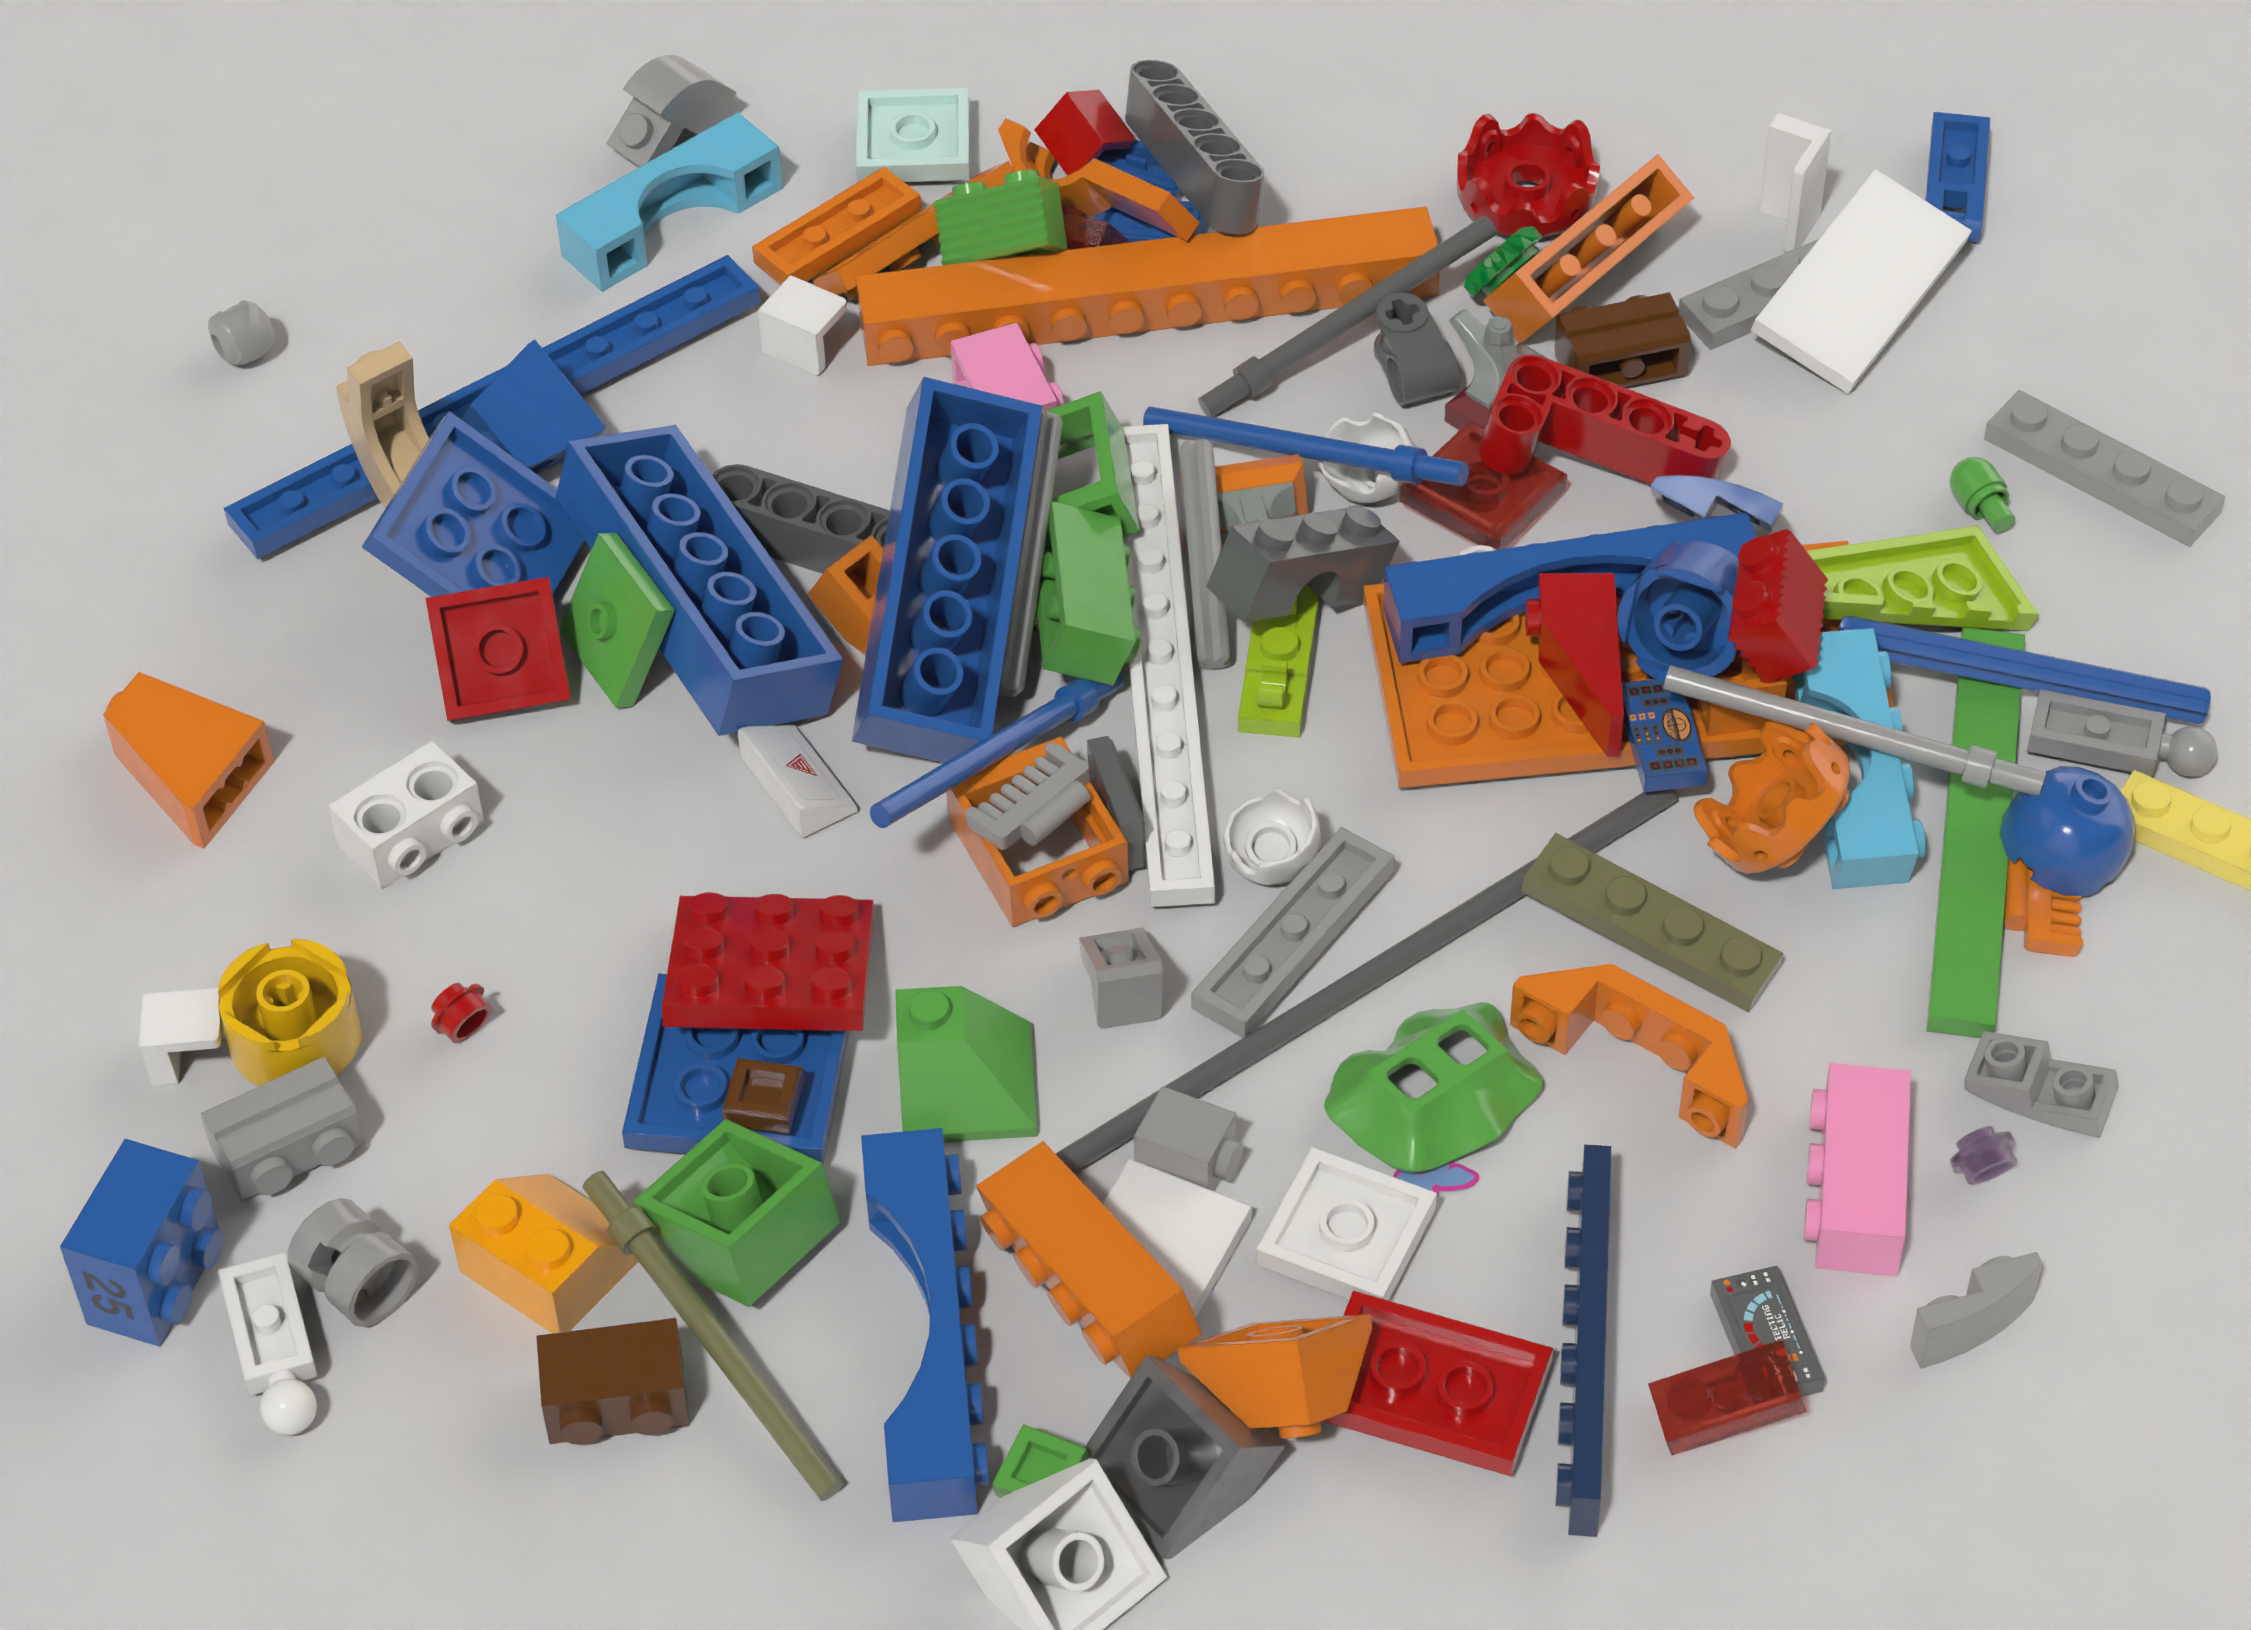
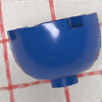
[1999,766,2136,896]

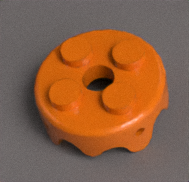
[1693,720,1850,874]

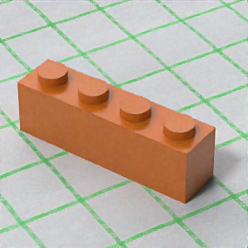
[1483,154,1694,343]
[976,1141,1202,1379]

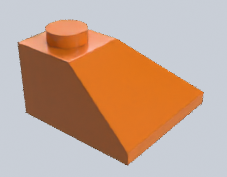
[1178,1314,1372,1438]

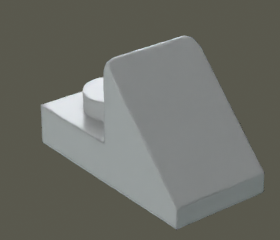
[1079,927,1163,1029]

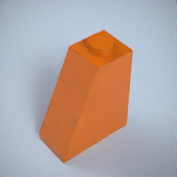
[103,672,274,849]

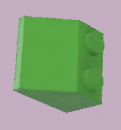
[633,1119,841,1307]

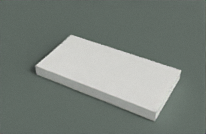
[1751,169,1972,394]

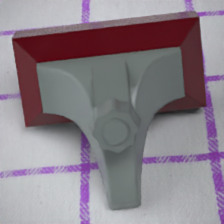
[1444,309,1546,443]

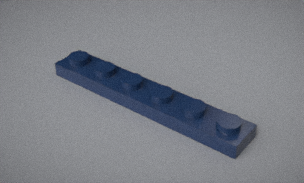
[1555,1144,1612,1537]

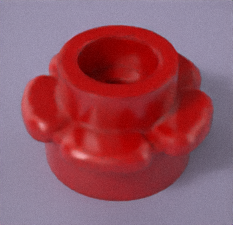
[431,983,492,1043]

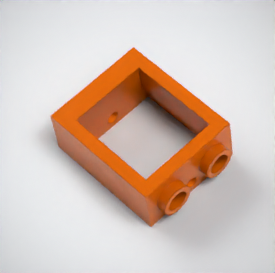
[946,736,1129,927]

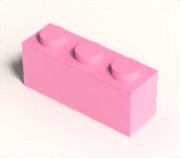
[1803,1063,1911,1277]

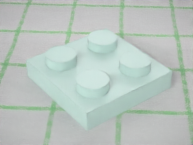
[856,88,970,182]

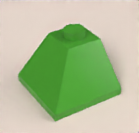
[895,986,1037,1142]

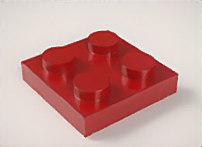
[425,577,571,721]

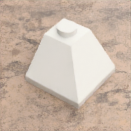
[950,1459,1167,1630]

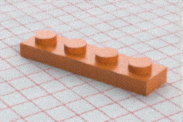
[812,161,1014,301]

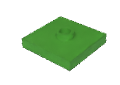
[559,533,675,708]

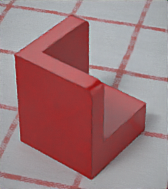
[1034,90,1135,176]

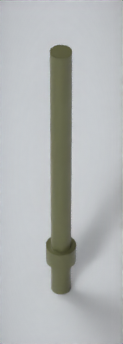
[582,1171,843,1501]

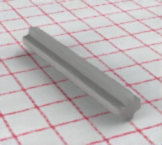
[1180,439,1231,669]

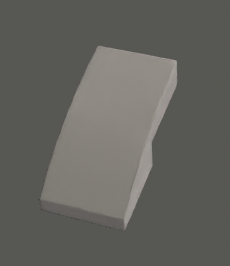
[1964,1031,2119,1137]
[1910,1252,2042,1369]

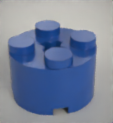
[1617,541,1740,680]

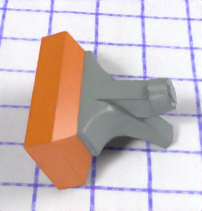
[1181,454,1308,532]

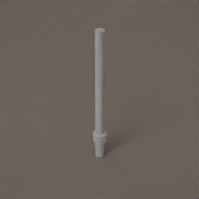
[1663,665,2046,795]

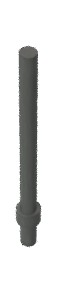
[1198,216,1497,417]

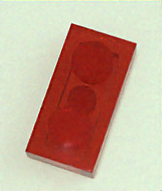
[1648,1340,1807,1456]

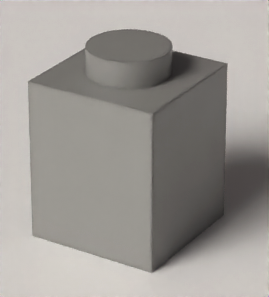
[1134,1086,1243,1191]

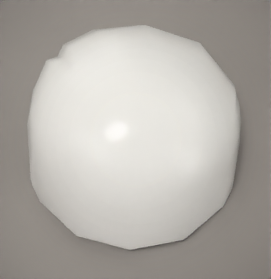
[1317,412,1415,503]
[1222,788,1321,885]

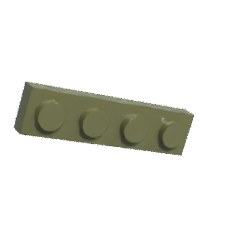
[1521,832,1784,1013]

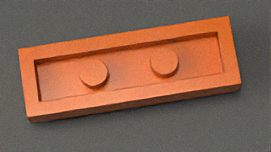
[752,167,922,285]

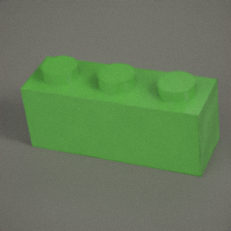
[1036,501,1141,686]

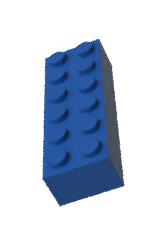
[851,377,1042,763]
[556,425,844,736]

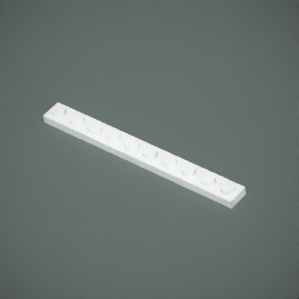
[1122,424,1215,907]

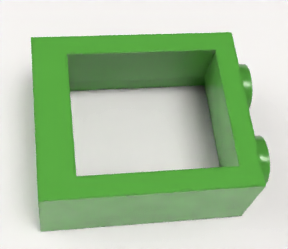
[1047,391,1140,537]

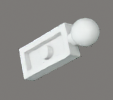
[218,1252,318,1435]

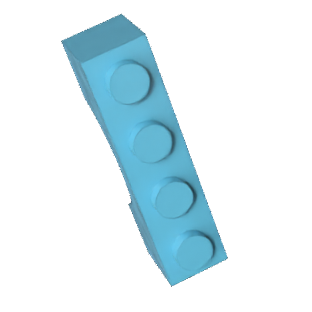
[555,112,783,292]
[1792,628,1925,889]

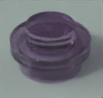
[1950,1126,2017,1185]

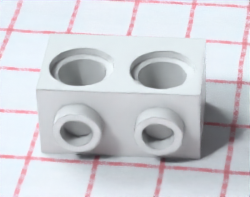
[328,740,485,890]

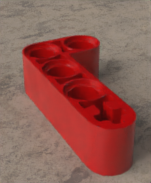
[1478,354,1731,484]

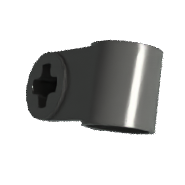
[1373,292,1460,406]

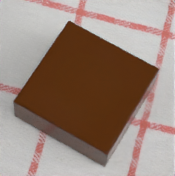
[722,1058,804,1134]

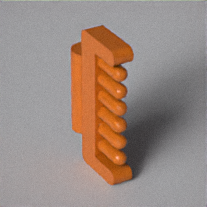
[2004,857,2083,957]

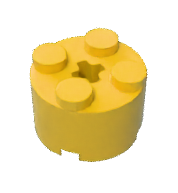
[218,939,363,1086]

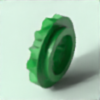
[1463,226,1543,298]

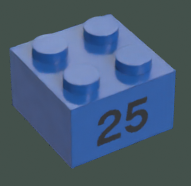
[60,1139,223,1347]

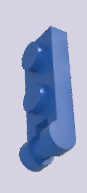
[1925,112,1990,243]

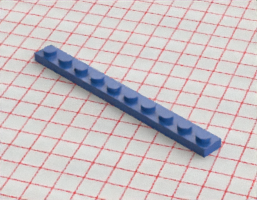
[224,255,761,559]

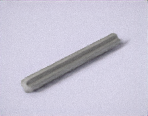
[998,410,1063,697]

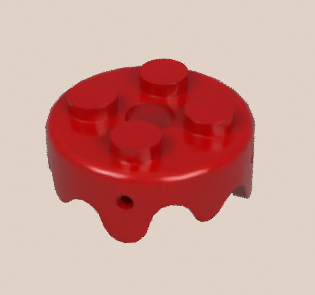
[1456,113,1600,237]

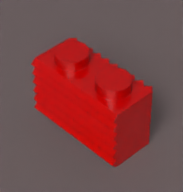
[1728,529,1828,683]

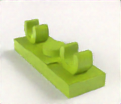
[1238,585,1320,738]

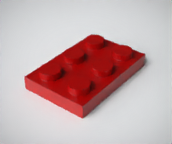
[1323,1291,1553,1477]

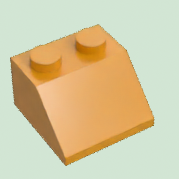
[449,1174,638,1334]

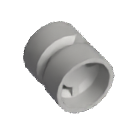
[287,1198,418,1327]

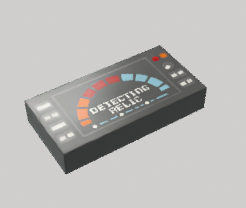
[1087,735,1146,870]
[1710,1266,1825,1407]

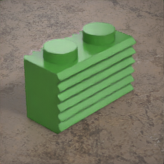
[933,170,1068,265]

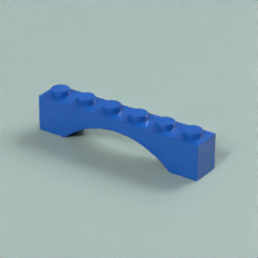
[1383,512,1756,663]
[861,1128,989,1522]

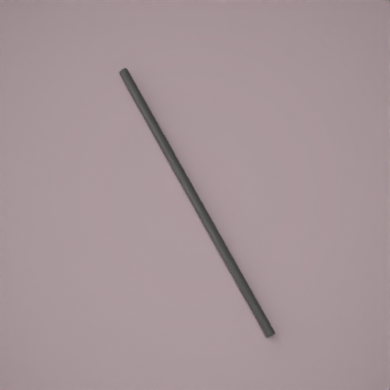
[1055,789,1677,1173]

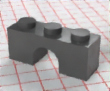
[1206,506,1400,623]

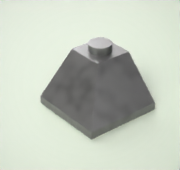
[1085,1356,1285,1559]

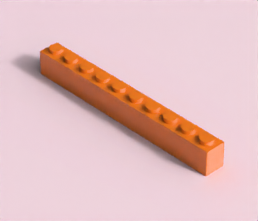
[856,206,1440,366]

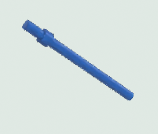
[1143,406,1469,486]
[870,672,1124,828]

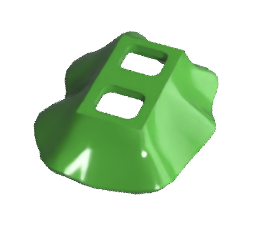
[1324,1002,1543,1173]

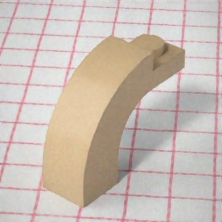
[336,341,429,509]

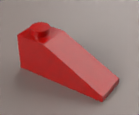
[1525,573,1624,757]

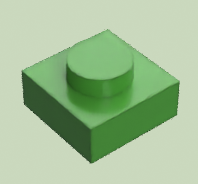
[992,1424,1089,1498]

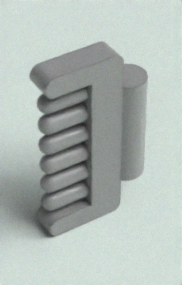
[965,742,1090,850]

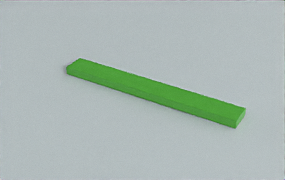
[1926,627,2025,1038]

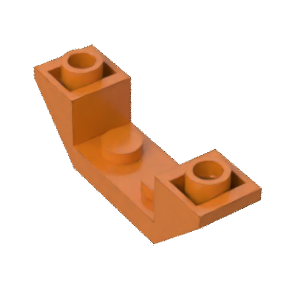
[1510,964,1749,1149]

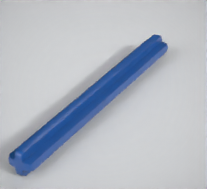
[1838,615,2211,724]

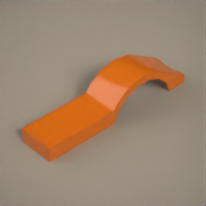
[998,118,1200,241]

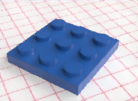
[362,412,584,597]
[622,973,850,1165]

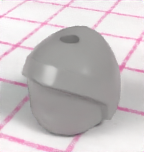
[208,300,277,365]

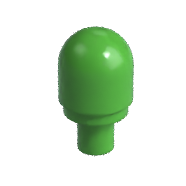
[1949,457,2015,532]

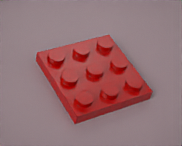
[662,892,874,1031]

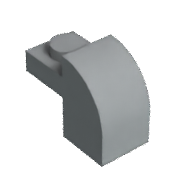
[606,55,737,167]

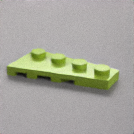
[1807,525,2039,631]

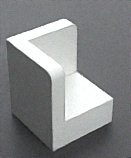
[758,275,847,375]
[138,988,225,1086]

